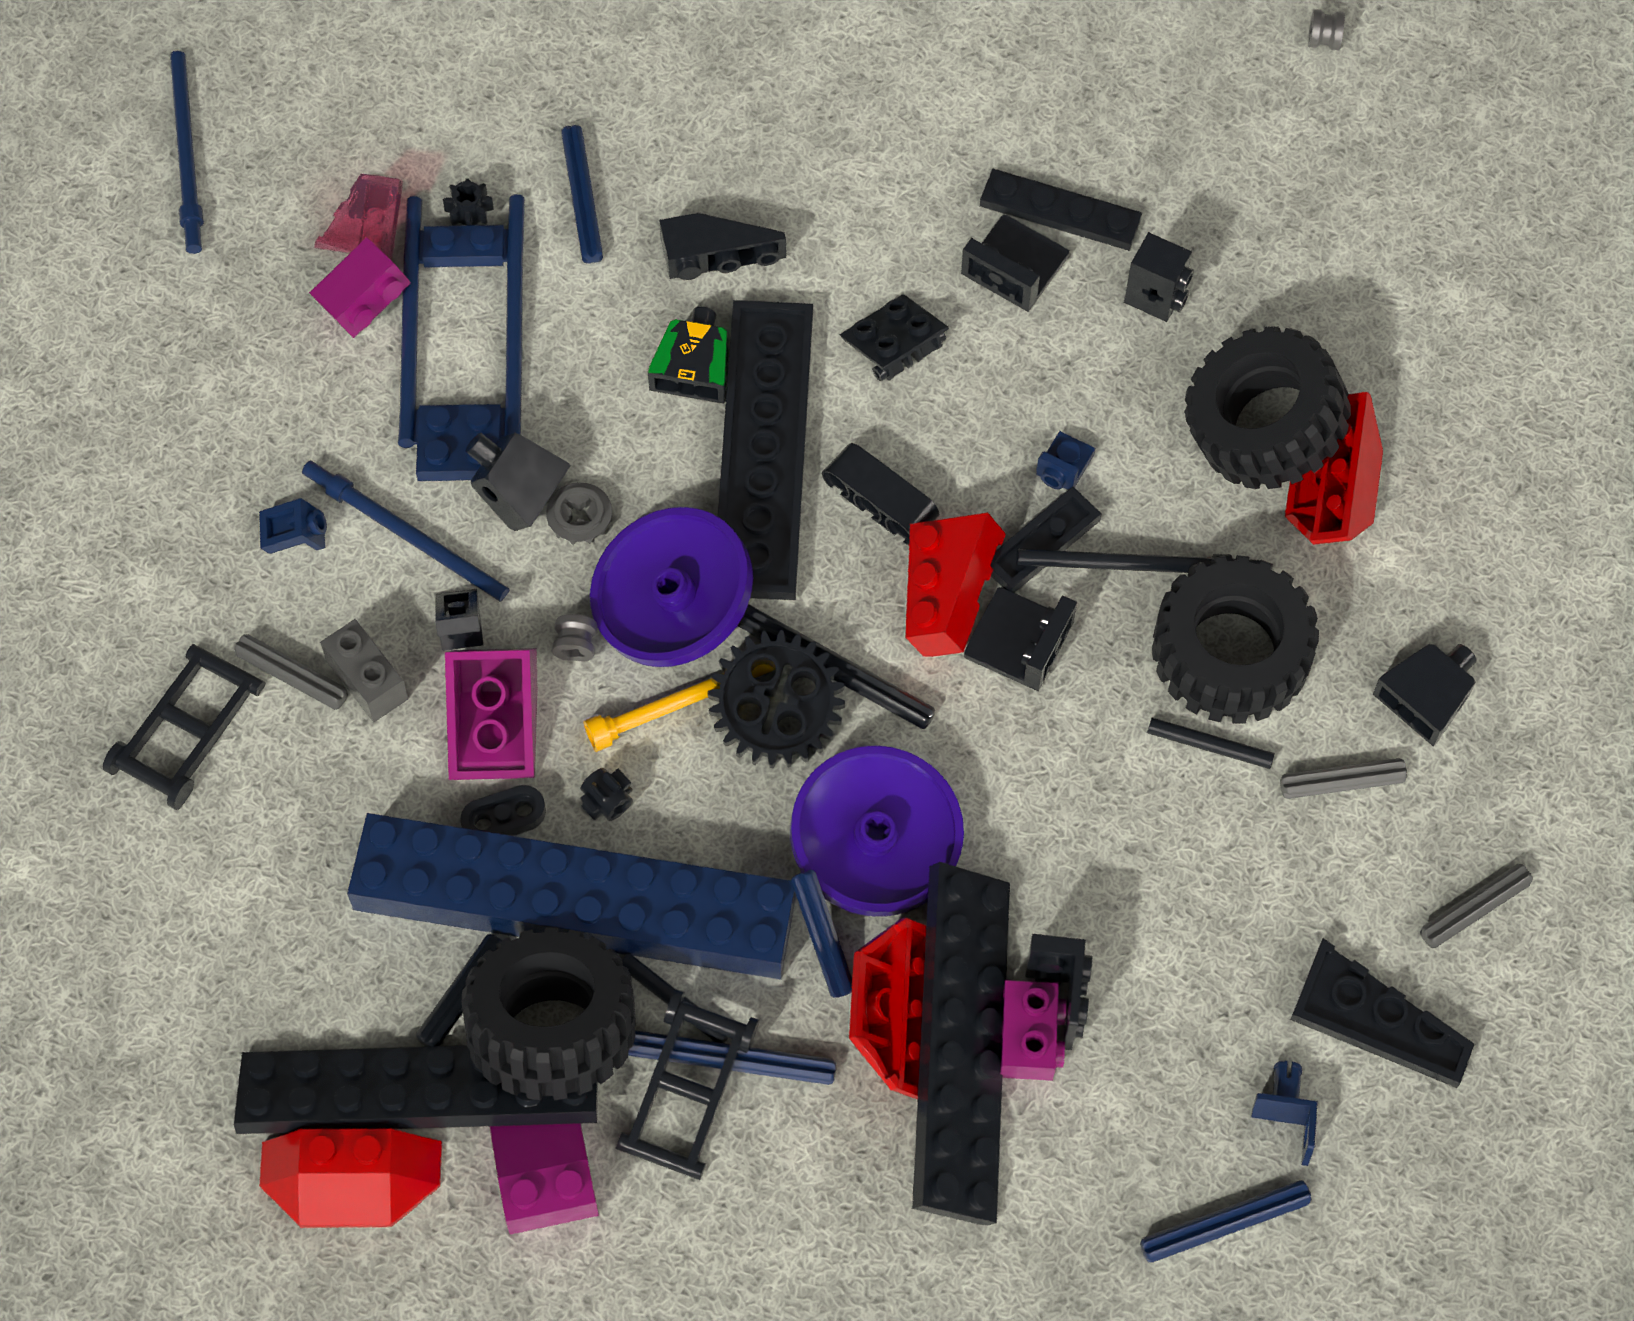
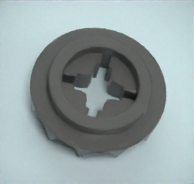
[546,482,612,545]

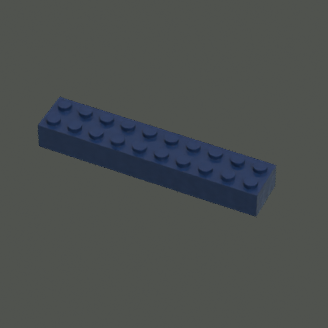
[347,813,796,980]

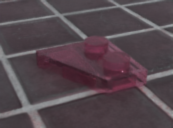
[314,174,403,260]

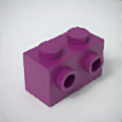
[309,237,411,338]
[1000,980,1066,1081]

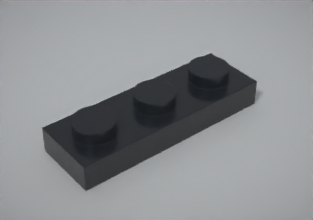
[990,487,1102,593]

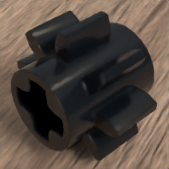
[443,178,494,226]
[580,768,633,821]

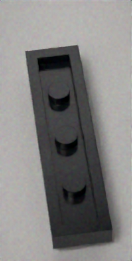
[980,168,1142,251]

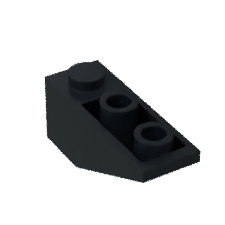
[659,213,786,280]

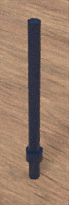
[170,51,204,254]
[302,460,510,602]

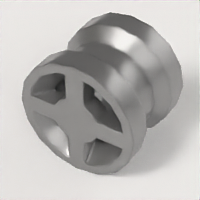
[1308,9,1345,51]
[552,614,597,662]

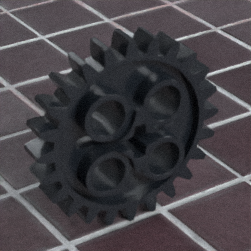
[708,630,845,768]

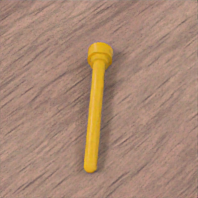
[583,664,774,752]

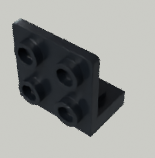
[961,214,1069,312]
[964,587,1077,692]
[1025,934,1092,1050]

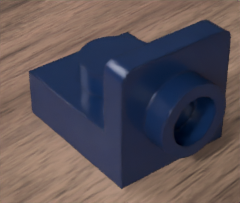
[1036,431,1096,490]
[259,498,327,554]

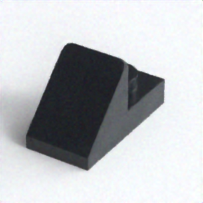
[435,589,484,651]

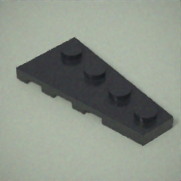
[1290,938,1475,1088]

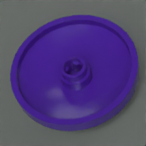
[590,507,753,667]
[790,746,964,917]

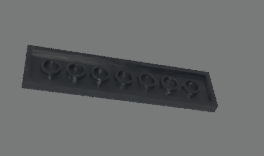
[717,300,813,601]
[912,862,1010,1225]
[234,1045,598,1134]

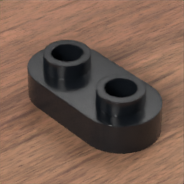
[460,785,546,836]

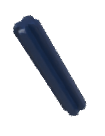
[791,870,852,998]

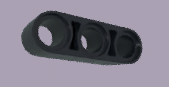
[822,443,940,545]

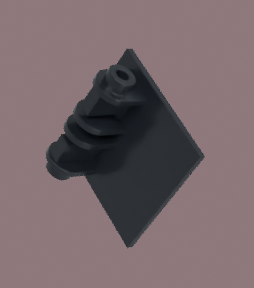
[839,294,949,382]

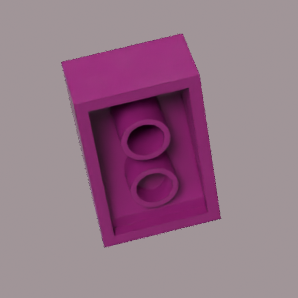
[445,648,538,780]
[489,1123,599,1235]

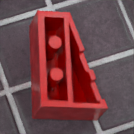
[905,512,1006,657]

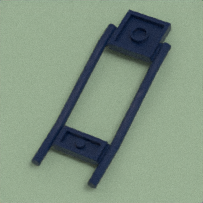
[398,194,525,481]

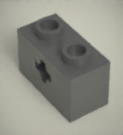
[320,619,408,723]

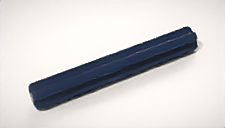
[561,124,603,264]
[1140,1180,1312,1263]

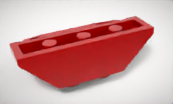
[1285,391,1383,545]
[849,918,926,1100]
[259,1129,442,1228]

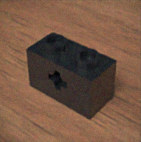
[1124,232,1194,322]

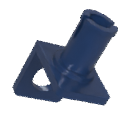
[1251,1061,1318,1166]

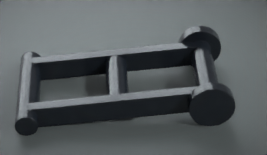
[103,644,266,810]
[616,989,760,1180]

